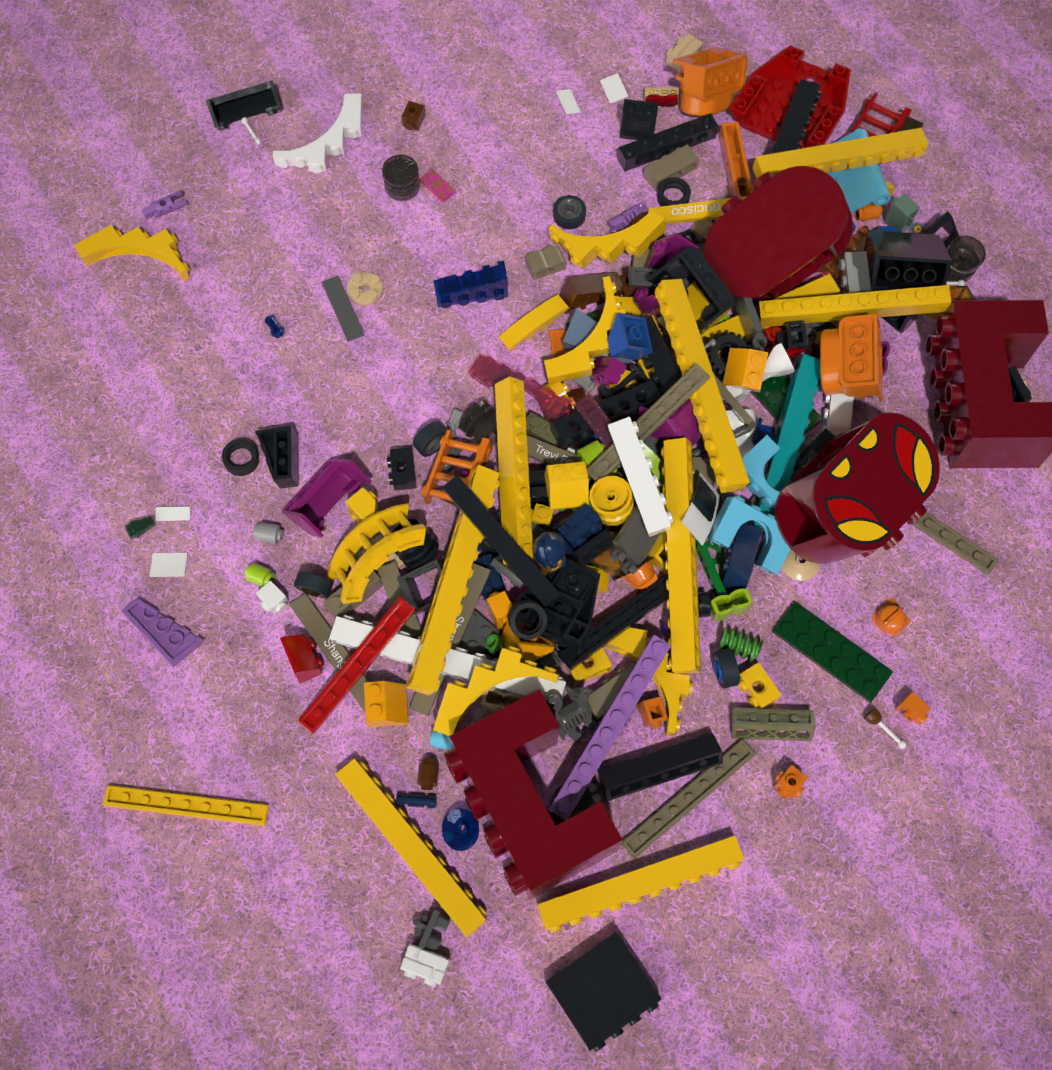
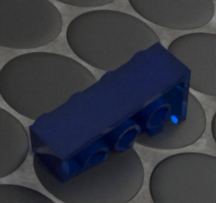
[434,260,508,308]

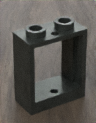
[397,559,445,614]

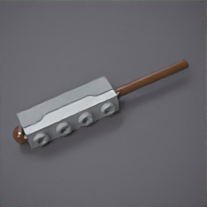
[839,247,871,294]

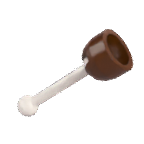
[864,707,906,749]

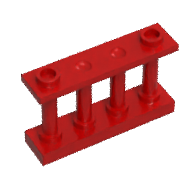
[845,92,912,165]

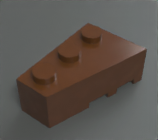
[559,272,624,315]

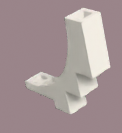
[273,94,363,173]

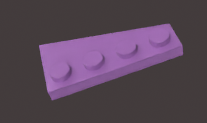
[122,598,204,667]

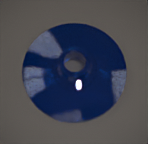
[442,808,479,851]

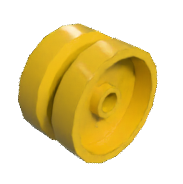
[589,476,634,526]

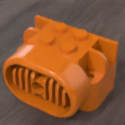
[673,47,748,116]
[820,314,883,402]

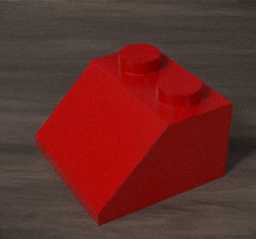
[280,634,324,684]

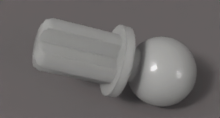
[446,409,463,440]

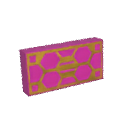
[419,169,455,203]

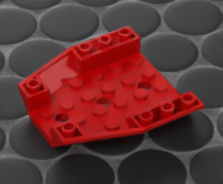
[729,45,851,149]

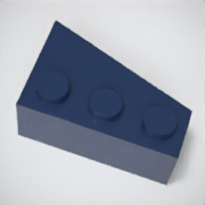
[722,523,762,592]

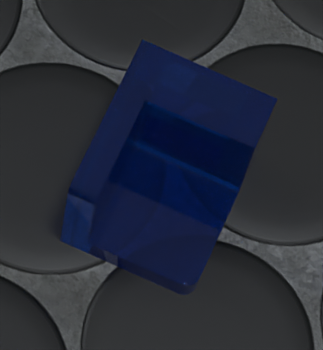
[752,418,775,444]

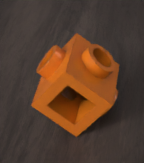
[774,765,808,800]

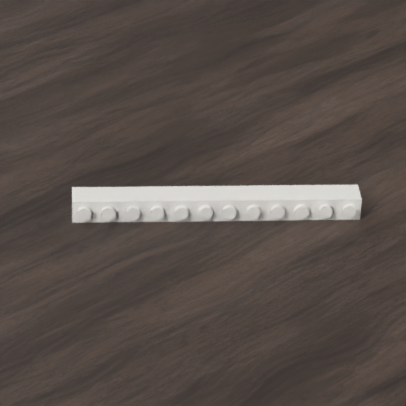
[329,615,567,706]

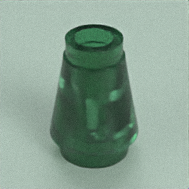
[124,516,155,540]

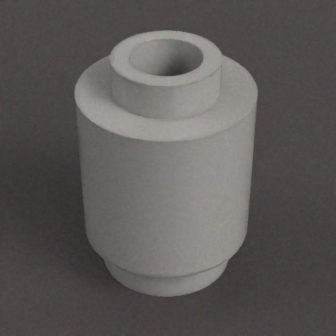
[253,522,283,544]

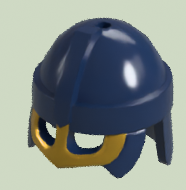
[533,531,574,573]

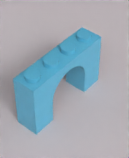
[742,435,780,514]
[707,495,791,575]

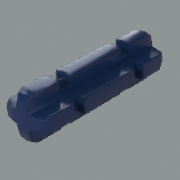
[396,793,437,809]

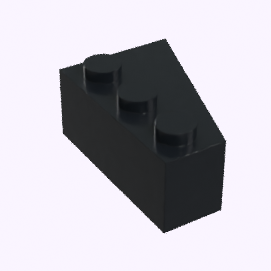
[255,426,299,489]

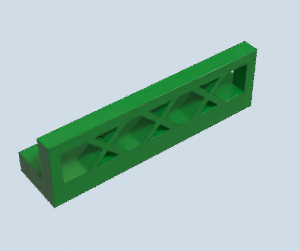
[696,539,732,598]

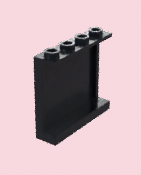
[545,932,661,1052]

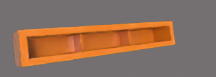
[719,122,753,198]

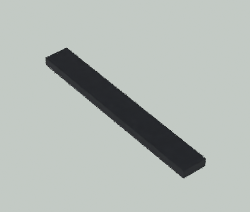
[442,475,561,608]
[558,574,669,670]

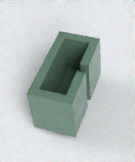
[884,193,920,232]

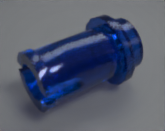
[264,315,284,338]

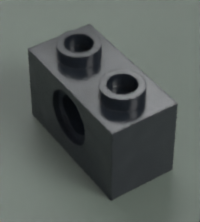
[387,447,417,491]

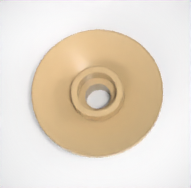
[782,550,819,581]

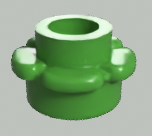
[485,634,504,653]

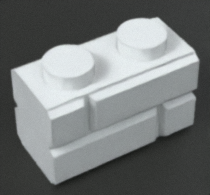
[400,944,451,988]

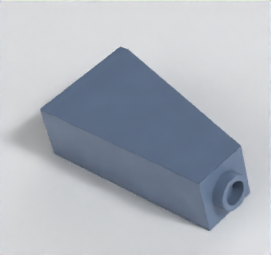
[563,309,632,365]

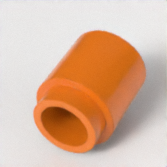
[854,202,882,222]

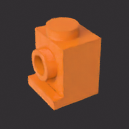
[895,692,931,725]
[636,696,668,730]

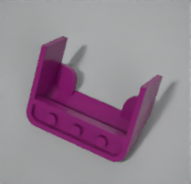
[634,233,699,317]
[639,369,725,446]
[282,458,372,538]

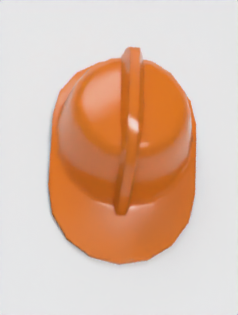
[614,559,658,589]
[872,598,911,637]

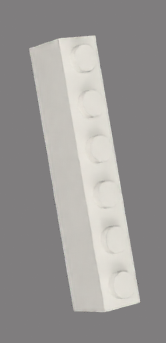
[608,417,673,537]

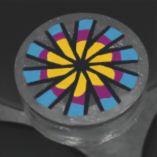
[908,222,926,234]

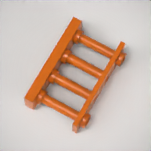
[422,429,493,505]

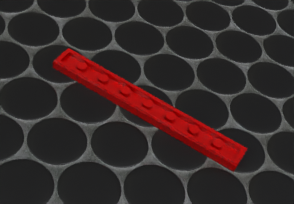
[298,596,417,734]

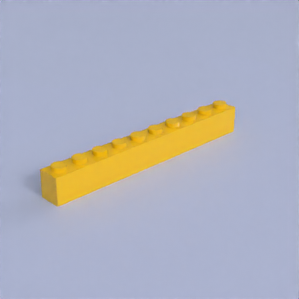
[752,128,929,179]
[759,285,951,327]
[495,376,534,565]
[335,758,487,939]
[537,836,745,933]

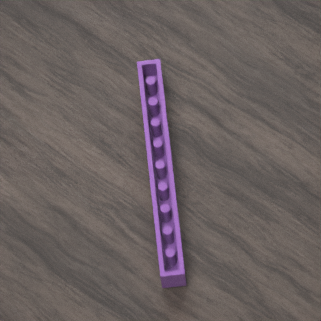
[547,635,671,822]

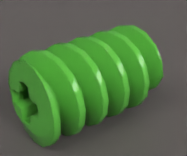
[719,626,764,662]

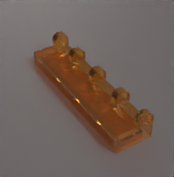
[821,225,869,281]

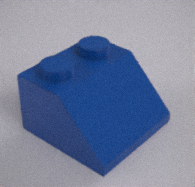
[607,313,653,360]

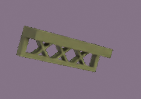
[731,708,816,741]

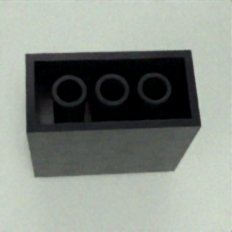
[863,230,952,290]

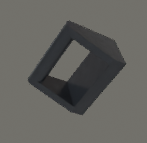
[922,211,959,249]

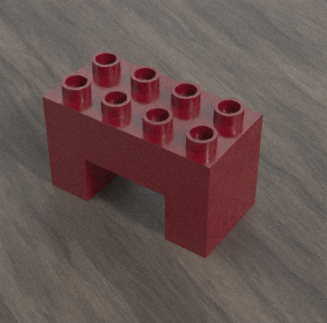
[926,300,1052,468]
[444,689,623,900]

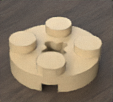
[347,272,383,306]

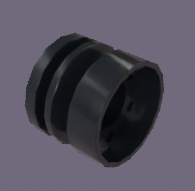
[391,517,439,569]

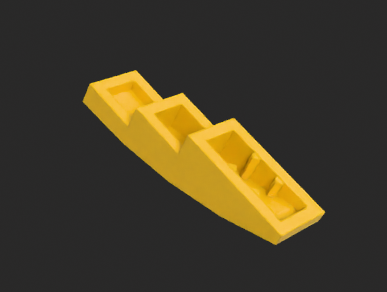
[499,294,569,351]

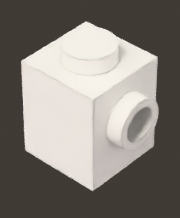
[256,580,289,614]

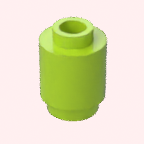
[244,563,275,587]

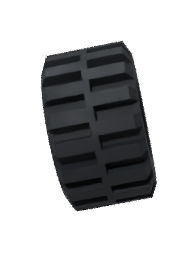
[705,332,751,382]

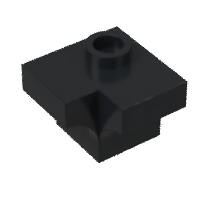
[777,321,807,351]

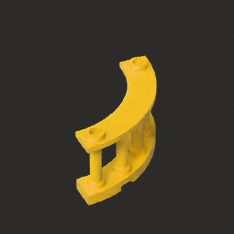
[327,503,426,604]

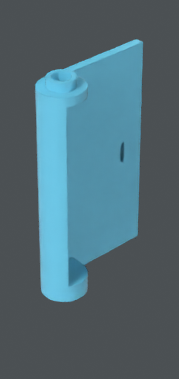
[827,129,891,213]

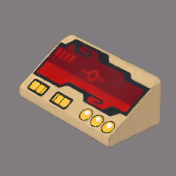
[644,87,679,107]

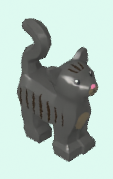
[546,686,598,741]

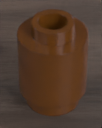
[417,758,439,790]

